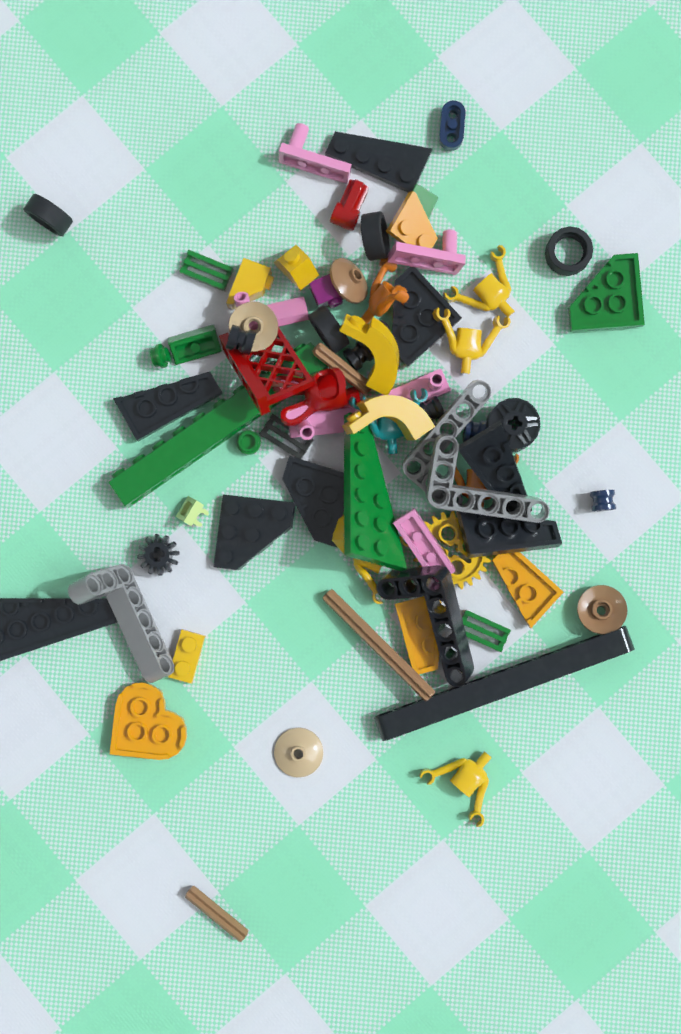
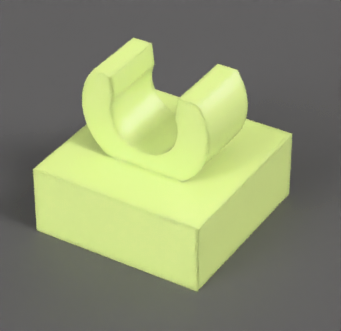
[176,496,209,527]

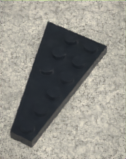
[0,598,118,661]

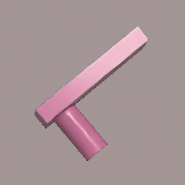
[279,123,352,184]
[388,229,466,275]
[234,292,309,330]
[379,368,451,403]
[289,405,361,440]
[393,508,456,582]

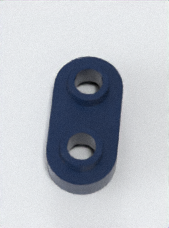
[439,100,466,151]

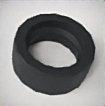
[23,194,73,237]
[361,211,390,261]
[545,226,594,276]
[308,305,349,354]

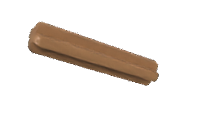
[312,343,371,395]
[185,886,248,942]

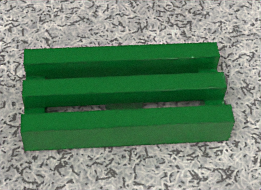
[179,249,234,292]
[462,610,511,652]

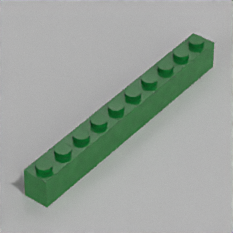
[108,342,328,508]

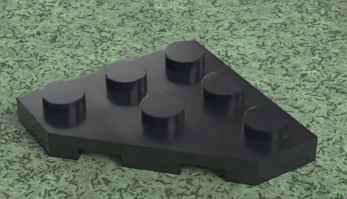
[392,267,462,368]
[282,456,344,548]
[213,494,296,570]

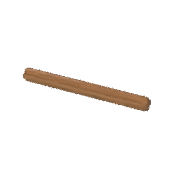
[323,589,435,701]

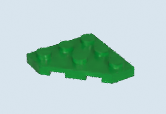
[568,253,645,332]

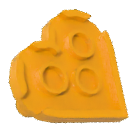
[109,682,187,760]

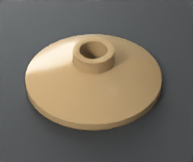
[229,301,278,352]
[274,728,323,777]

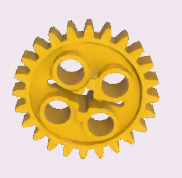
[413,511,491,590]

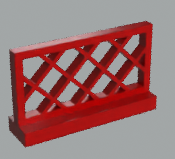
[219,327,315,416]

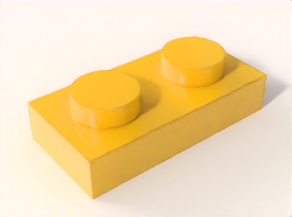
[168,629,206,684]

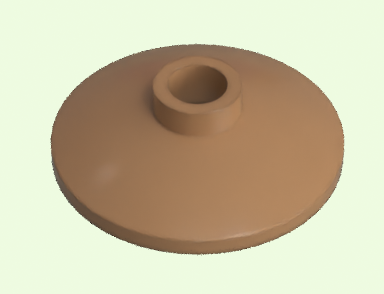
[330,258,368,304]
[577,585,628,634]

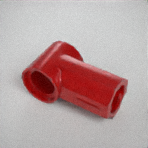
[330,179,369,232]

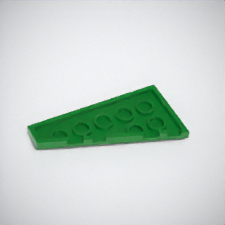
[344,412,407,571]

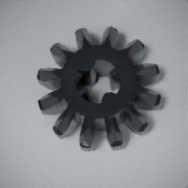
[137,534,180,576]

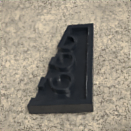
[325,131,433,192]
[113,372,223,442]
[458,420,532,512]
[456,511,562,558]

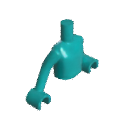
[349,388,428,454]

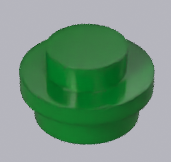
[150,344,171,368]
[236,430,261,455]

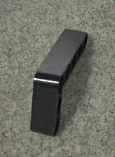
[376,565,474,687]

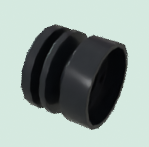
[485,398,541,454]

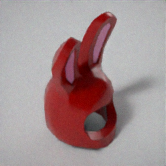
[272,367,348,426]

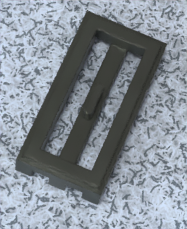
[259,414,313,459]

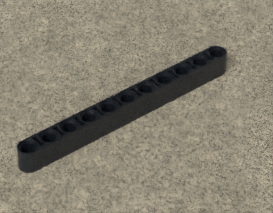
[374,626,635,741]

